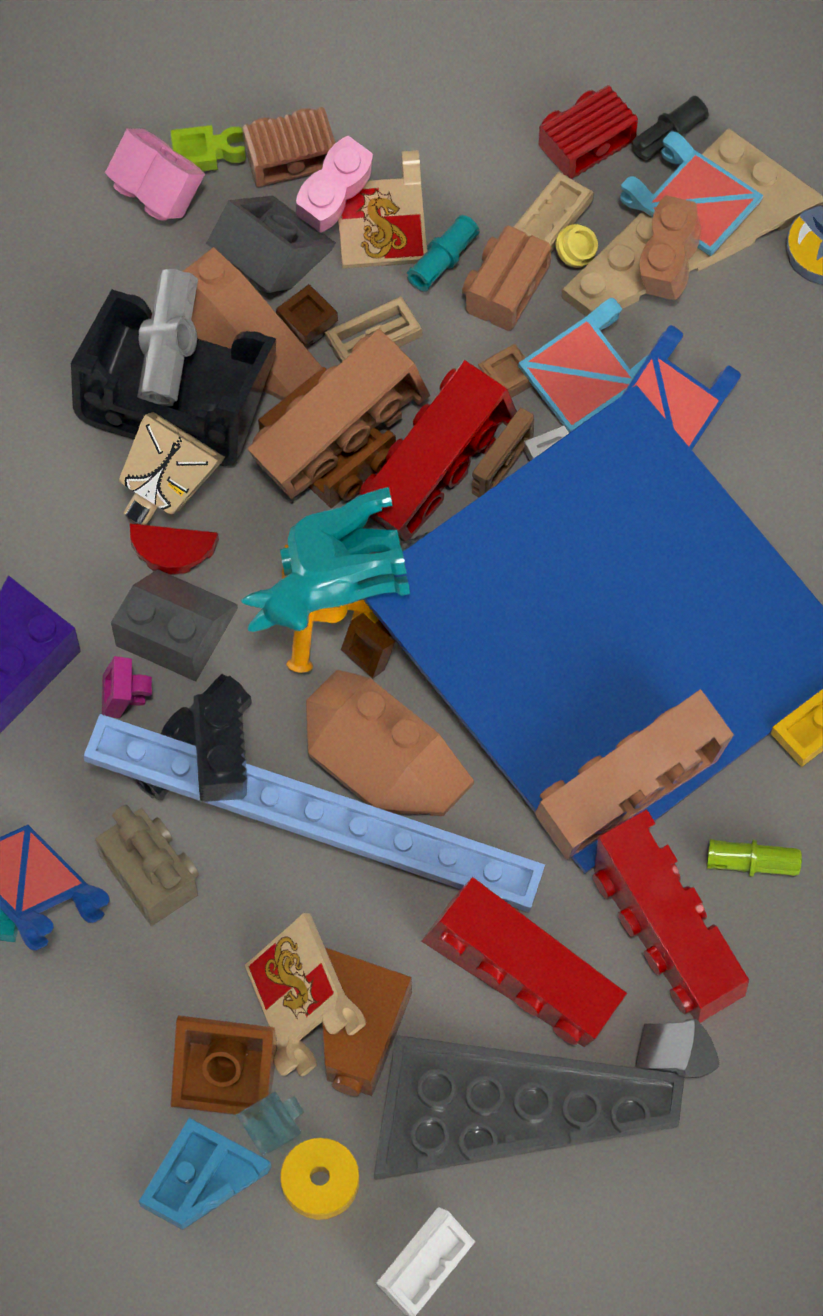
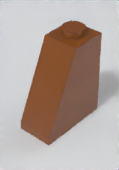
[322,947,412,1097]

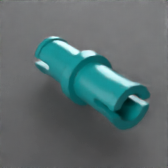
[407,214,480,291]

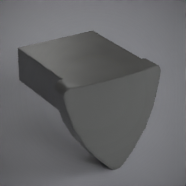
[636,1019,720,1077]

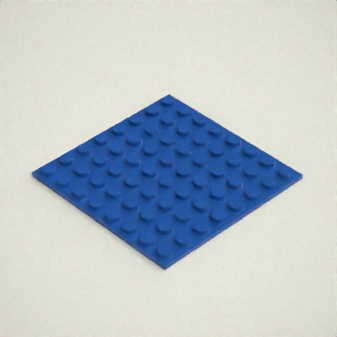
[363,385,823,874]

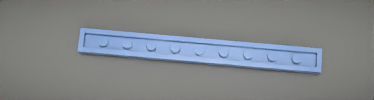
[84,714,545,912]

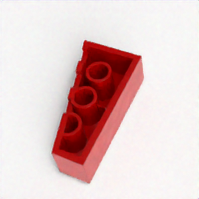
[592,809,749,1023]

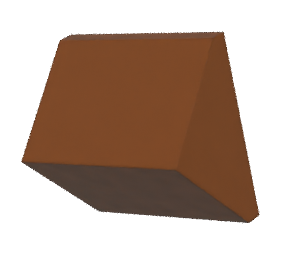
[171,1015,277,1119]

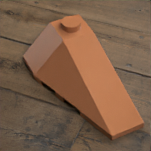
[183,247,323,400]

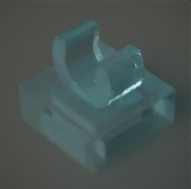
[237,1091,304,1156]

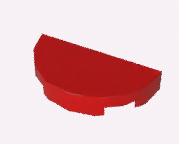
[130,523,219,575]

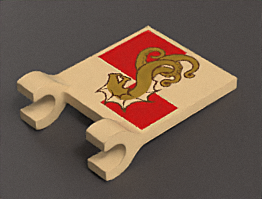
[339,150,427,269]
[245,913,366,1076]

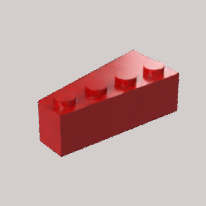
[359,360,517,543]
[421,877,627,1047]

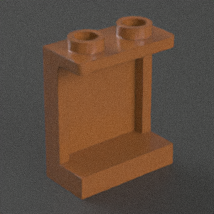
[258,367,396,509]

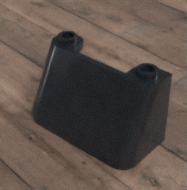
[71,289,276,466]

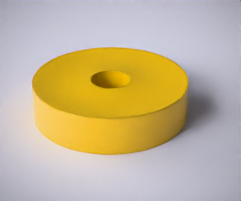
[280,1138,359,1220]

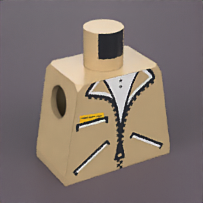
[119,412,225,525]

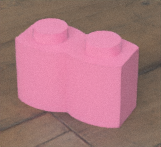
[105,129,205,221]
[296,136,373,233]

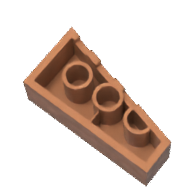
[247,328,430,499]

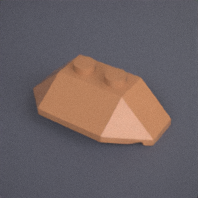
[306,670,474,816]

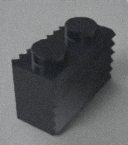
[193,692,248,802]

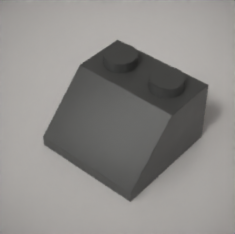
[206,195,336,293]
[111,569,238,681]

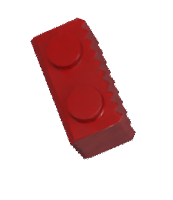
[539,85,638,179]

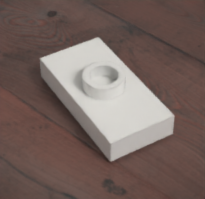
[376,1207,475,1316]

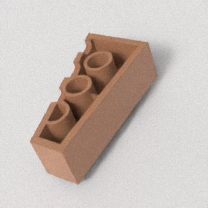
[535,689,734,860]

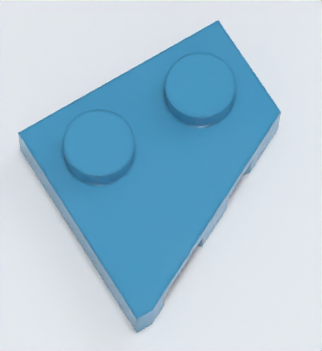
[139,1118,271,1230]

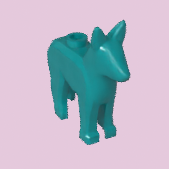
[241,487,410,632]

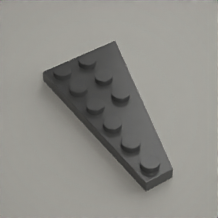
[374,1035,684,1180]

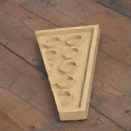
[562,128,823,316]

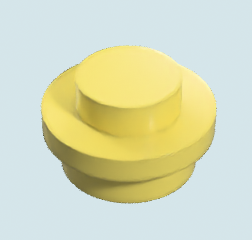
[556,224,598,268]

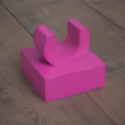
[102,656,152,718]

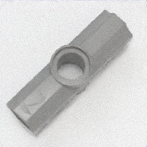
[137,269,198,406]

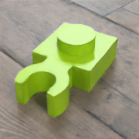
[170,125,246,171]

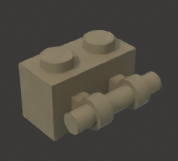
[95,805,199,927]

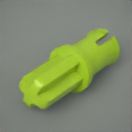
[707,839,802,877]

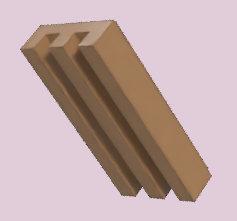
[472,407,534,498]

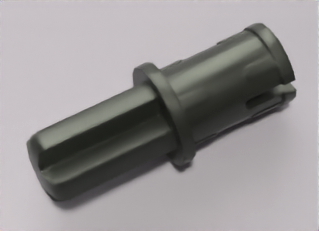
[631,96,709,160]

